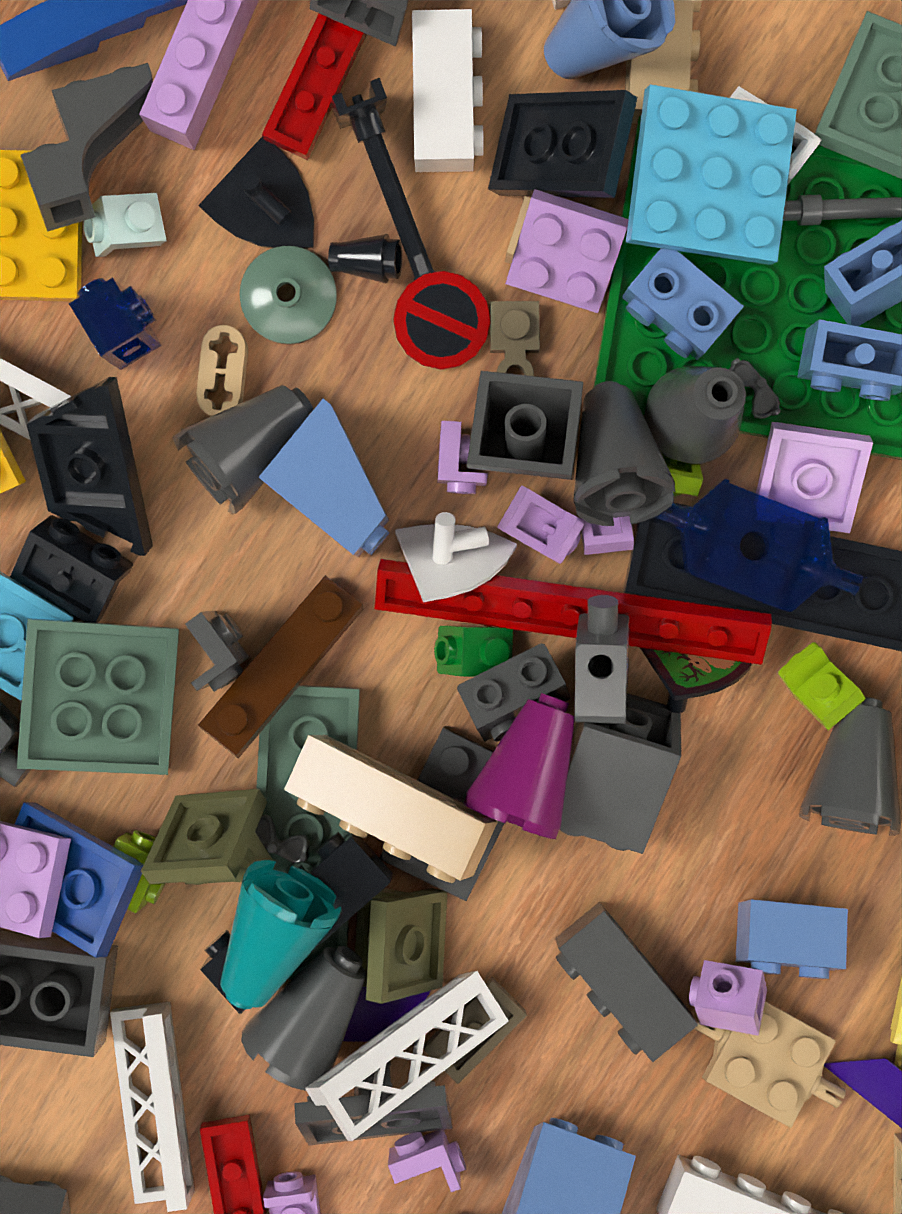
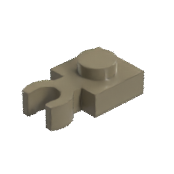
[490,301,540,376]

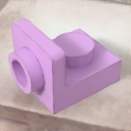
[437,421,488,494]
[263,1171,321,1214]

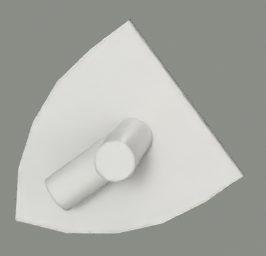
[395,512,517,603]

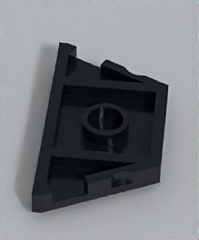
[26,377,153,556]

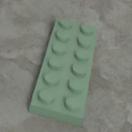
[257,685,360,979]

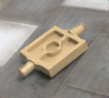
[694,1001,846,1128]

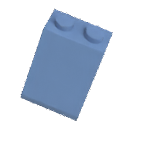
[259,398,390,557]
[502,1118,636,1214]

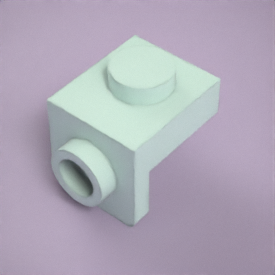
[84,193,167,257]

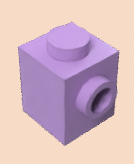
[689,960,767,1036]

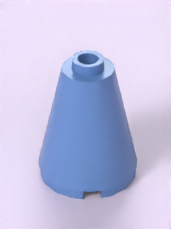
[544,0,675,79]

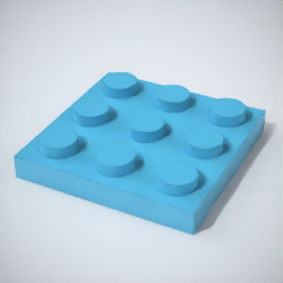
[626,84,797,265]

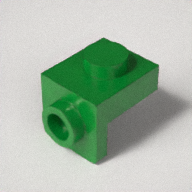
[434,626,513,677]

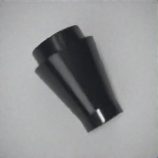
[328,234,402,284]

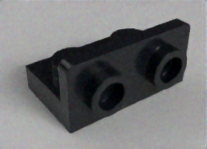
[10,515,133,623]

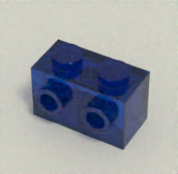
[69,277,162,370]

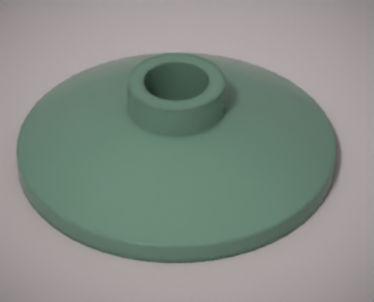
[240,246,337,344]

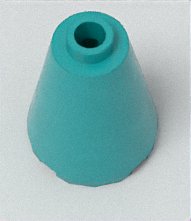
[220,860,342,1009]

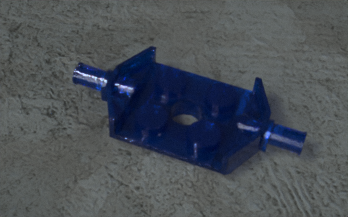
[655,479,863,612]

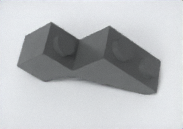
[20,63,153,232]

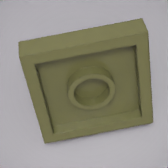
[141,789,275,885]
[355,888,447,1004]

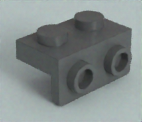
[185,611,250,692]
[457,643,571,742]

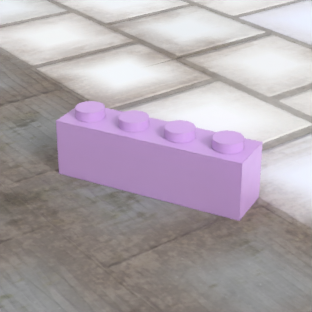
[139,0,258,150]

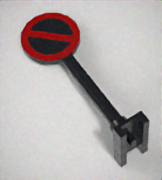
[332,78,490,370]

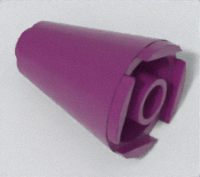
[464,693,575,839]

